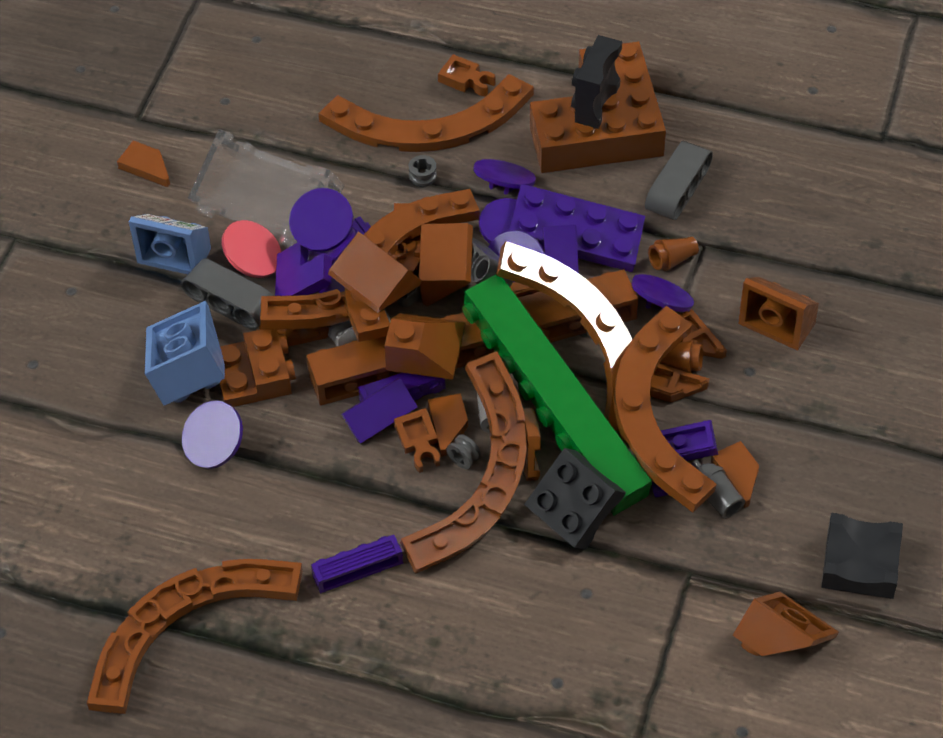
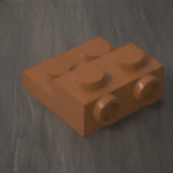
[220,329,296,407]

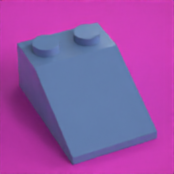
[145,301,225,406]

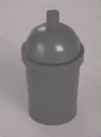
[692,460,745,519]

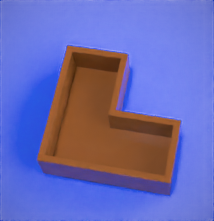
[530,41,666,173]

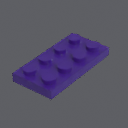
[509,184,645,272]

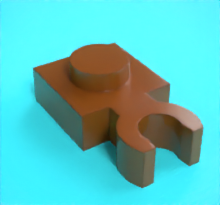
[438,54,496,96]
[394,408,440,473]

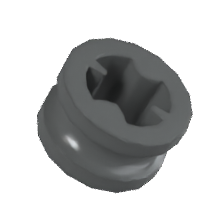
[408,155,437,187]
[446,435,481,469]

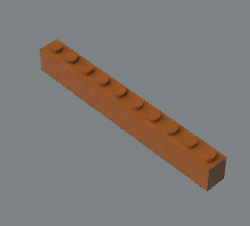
[306,269,638,406]

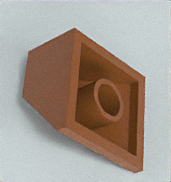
[384,313,466,380]
[733,592,839,656]

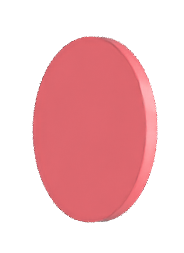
[221,220,281,278]

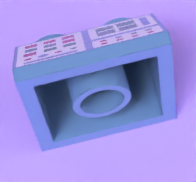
[129,214,211,275]

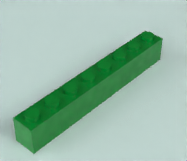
[462,275,652,516]

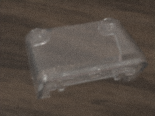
[188,129,344,248]

